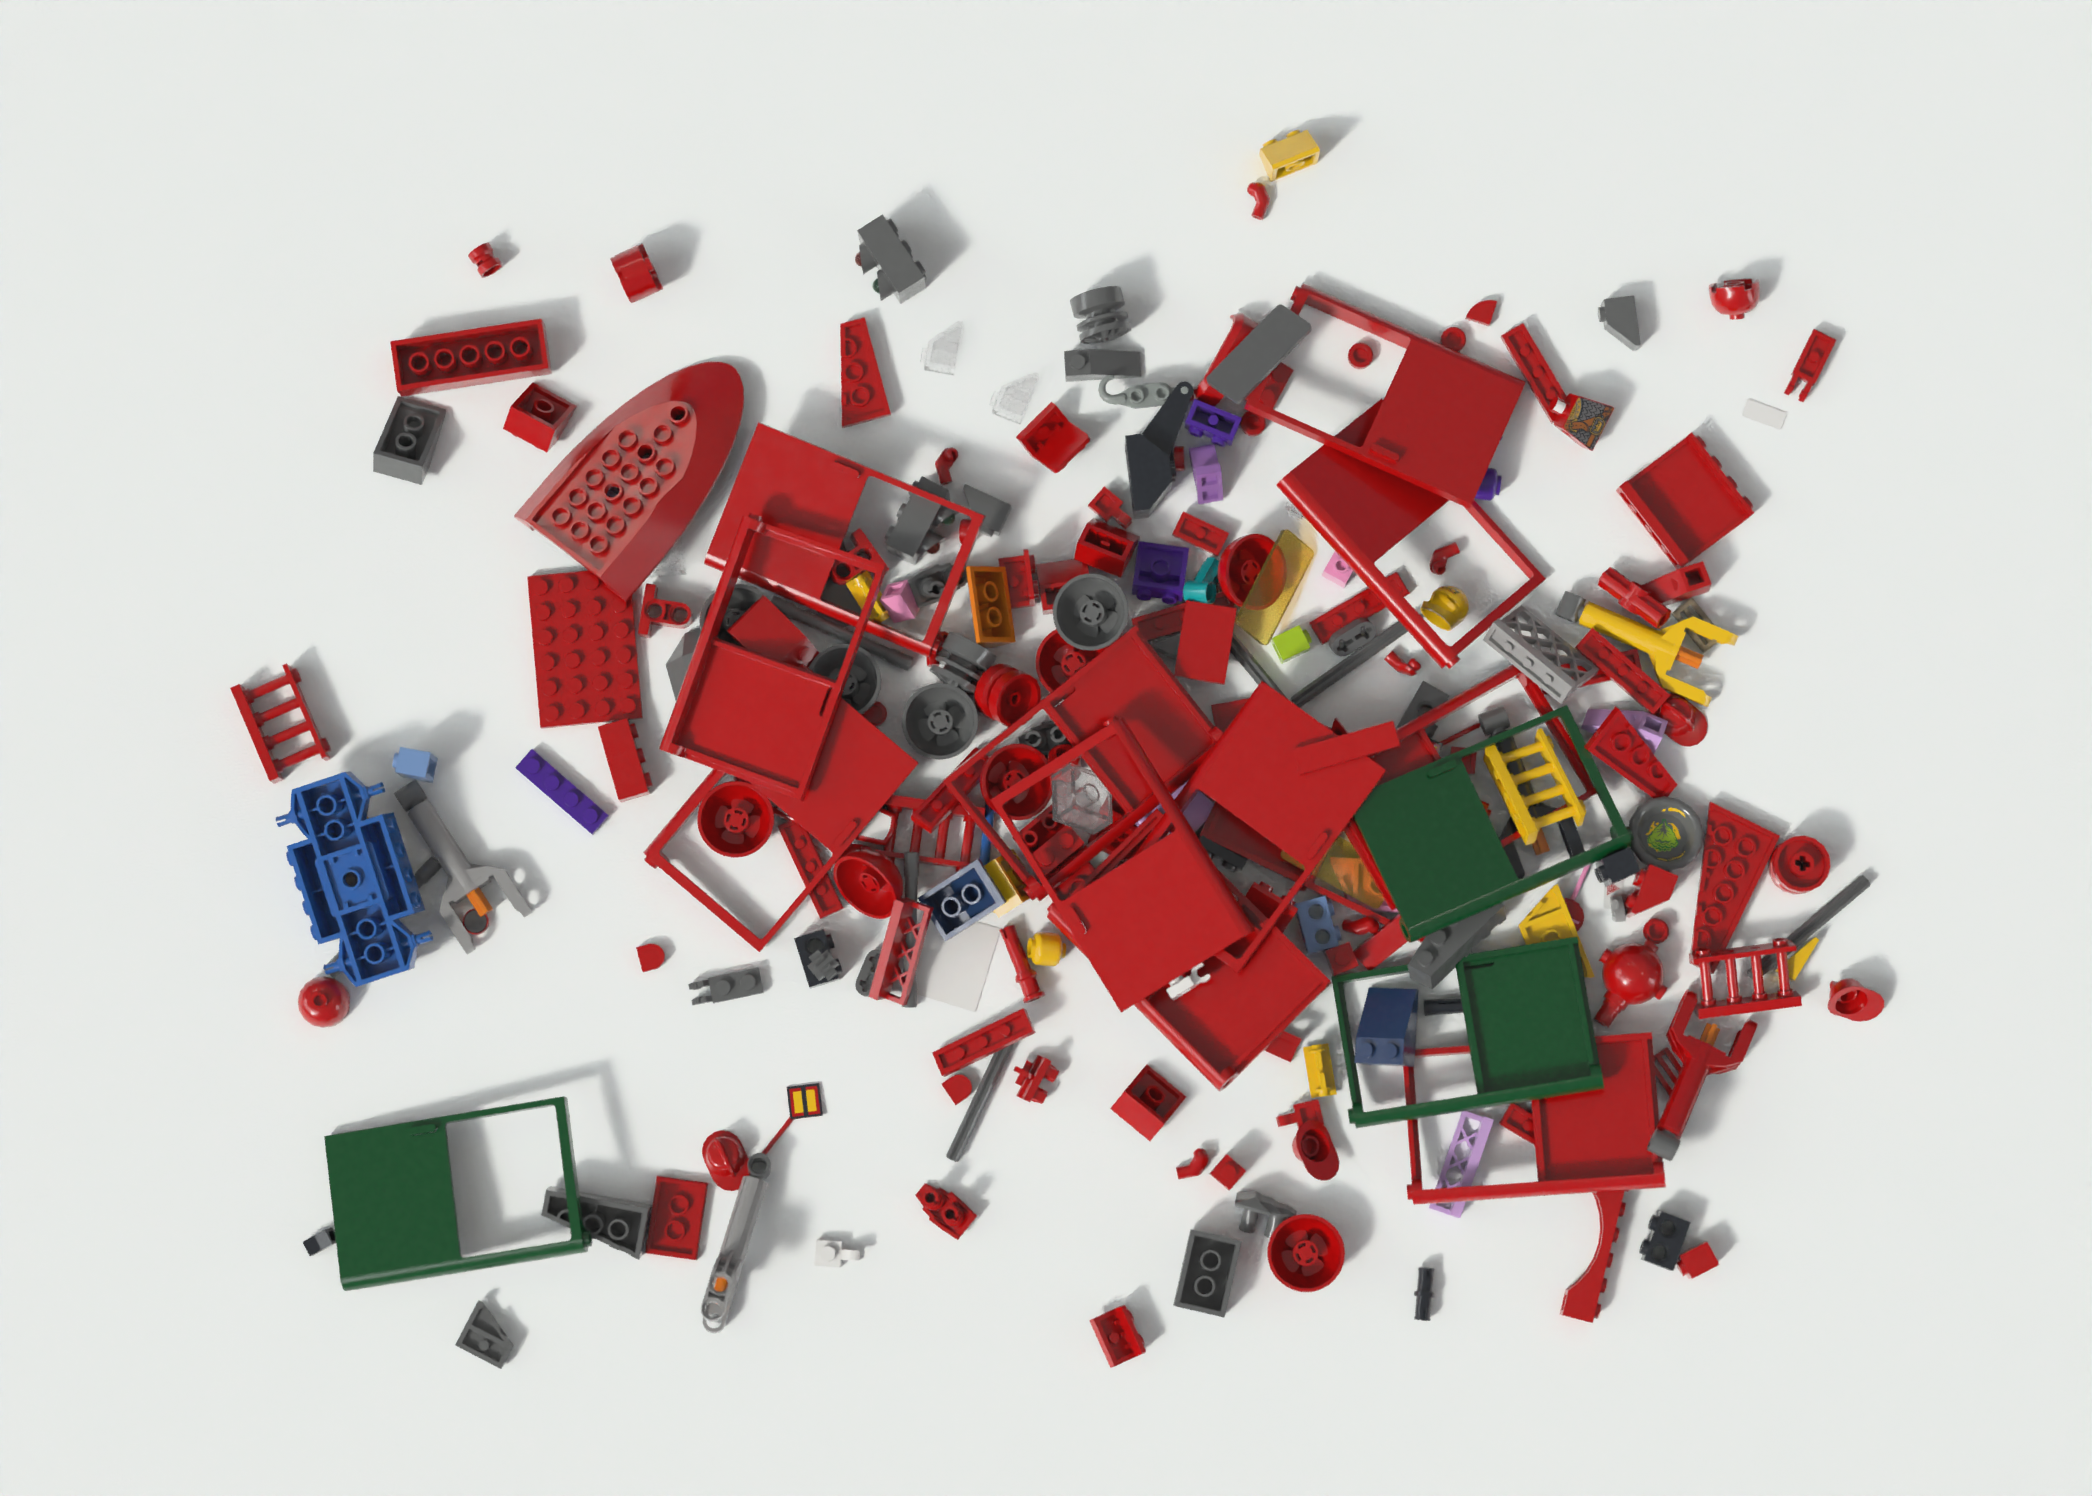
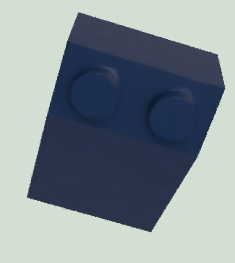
[918,858,1007,941]
[1355,987,1419,1067]

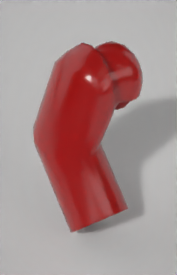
[1429,542,1460,575]

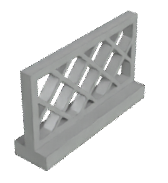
[1483,605,1599,704]

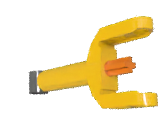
[1555,591,1739,707]

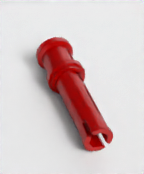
[999,924,1045,1004]

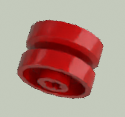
[975,663,1041,727]
[1768,835,1831,895]

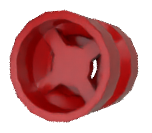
[468,243,503,278]

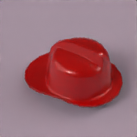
[1653,693,1708,747]
[1827,978,1884,1022]
[1292,1120,1340,1181]
[702,1130,749,1191]

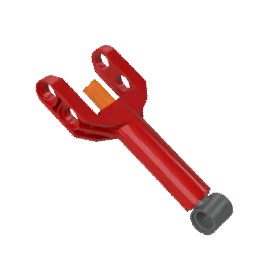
[1646,989,1758,1162]

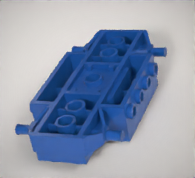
[276,771,433,987]

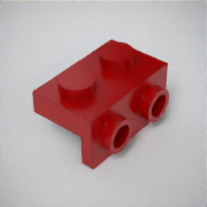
[1089,1305,1146,1368]

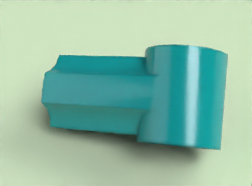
[1183,557,1219,604]

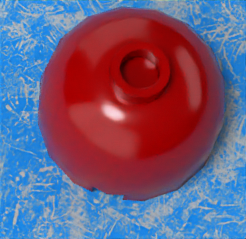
[1709,278,1760,320]
[298,976,350,1028]

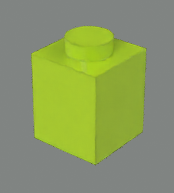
[1270,625,1312,664]

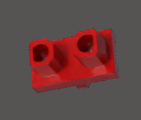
[1013,1055,1059,1104]

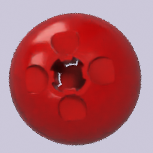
[1217,534,1285,610]
[1035,629,1106,699]
[980,744,1054,820]
[697,781,774,858]
[833,849,903,919]
[1267,1214,1345,1292]

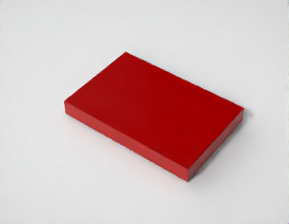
[1174,600,1237,685]
[645,1176,709,1260]

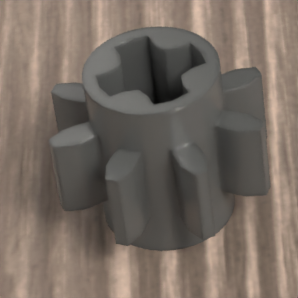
[807,950,839,981]

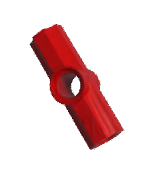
[1598,567,1671,629]

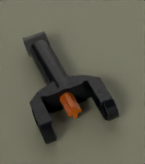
[1478,706,1585,879]

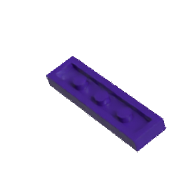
[515,749,609,835]

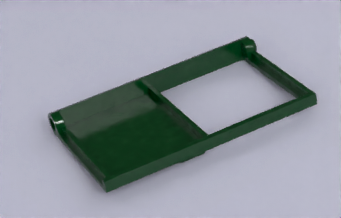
[1354,705,1634,943]
[1331,937,1604,1128]
[324,1096,592,1291]

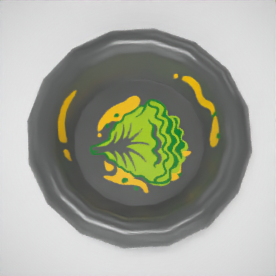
[1628,796,1704,872]

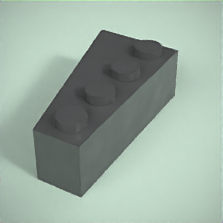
[541,1186,652,1260]

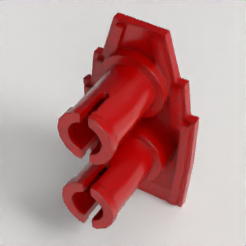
[915,1183,977,1240]

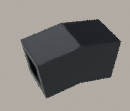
[303,1227,336,1256]

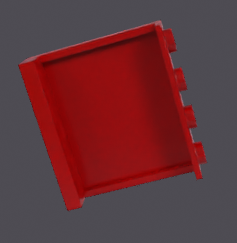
[1616,432,1754,569]

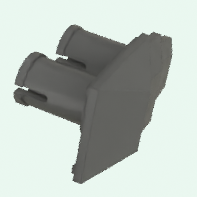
[907,562,967,608]
[1018,721,1071,757]
[1234,1191,1297,1238]

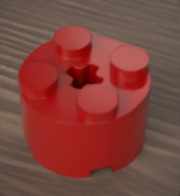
[610,243,663,303]

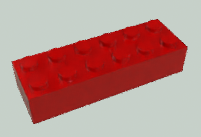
[390,318,552,397]

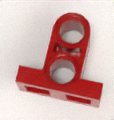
[830,528,889,585]
[638,583,693,638]

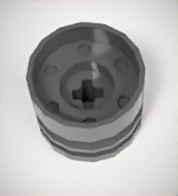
[1070,286,1131,344]
[929,632,997,695]

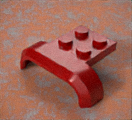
[1191,313,1294,409]

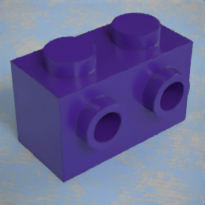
[1184,399,1242,447]

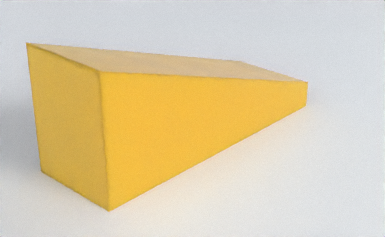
[1774,937,1819,981]

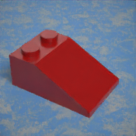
[727,595,820,667]

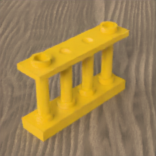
[1483,728,1587,845]

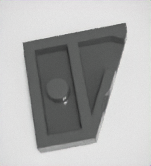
[455,1300,514,1369]

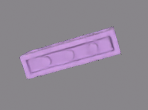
[1429,1111,1494,1218]

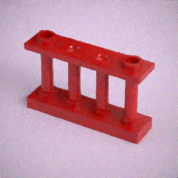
[230,663,332,784]
[875,795,986,873]
[1689,938,1802,1019]

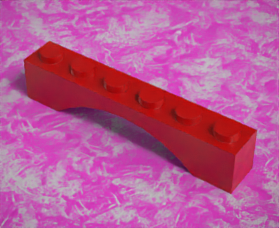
[1559,1190,1629,1323]

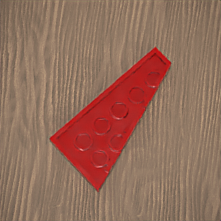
[1689,802,1780,975]

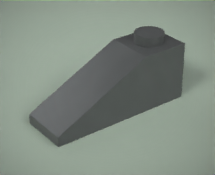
[1064,349,1141,382]

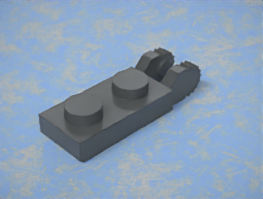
[688,968,764,1006]

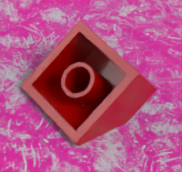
[503,382,577,453]
[1110,1064,1186,1141]

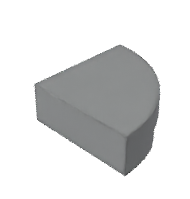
[1610,895,1626,922]

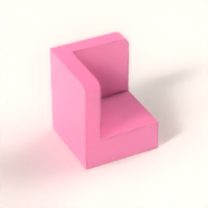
[880,579,920,623]

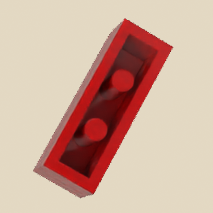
[598,718,653,803]

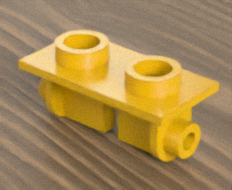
[846,571,890,623]
[1303,1043,1337,1098]

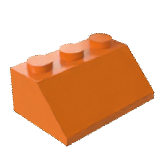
[966,566,1016,648]

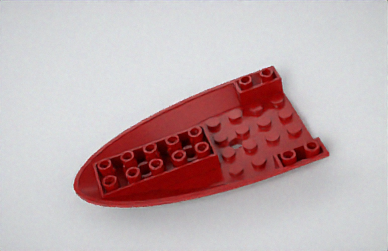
[514,362,744,602]

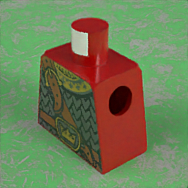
[1549,393,1614,451]

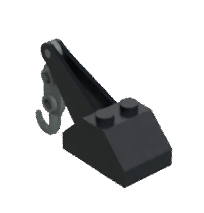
[1098,375,1193,519]

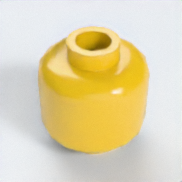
[1027,932,1066,966]

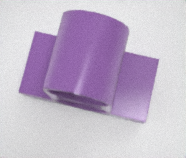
[1189,444,1223,505]

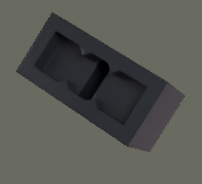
[1594,847,1641,887]
[794,929,843,989]
[1639,1211,1691,1271]

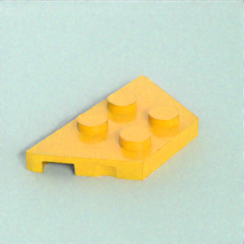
[1518,884,1595,978]

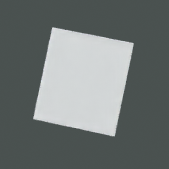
[892,909,1000,1013]

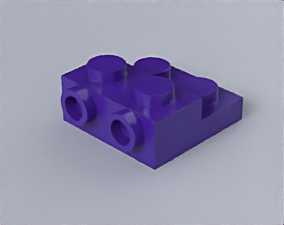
[1131,541,1189,604]

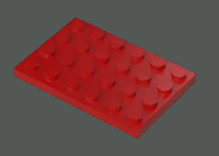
[527,570,643,729]

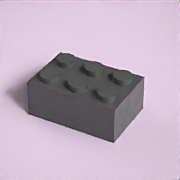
[1173,1229,1242,1318]

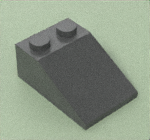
[373,396,447,485]

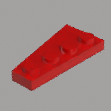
[840,317,891,429]
[1584,706,1678,798]

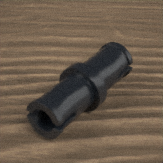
[1414,1267,1435,1321]

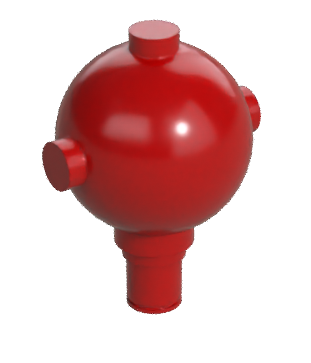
[1593,940,1668,1028]

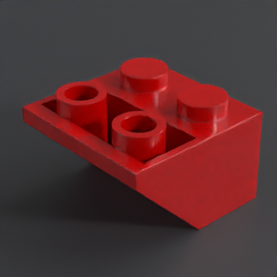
[1074,518,1140,578]
[1036,559,1089,615]
[1012,804,1086,877]
[1624,864,1679,918]
[1242,881,1298,933]

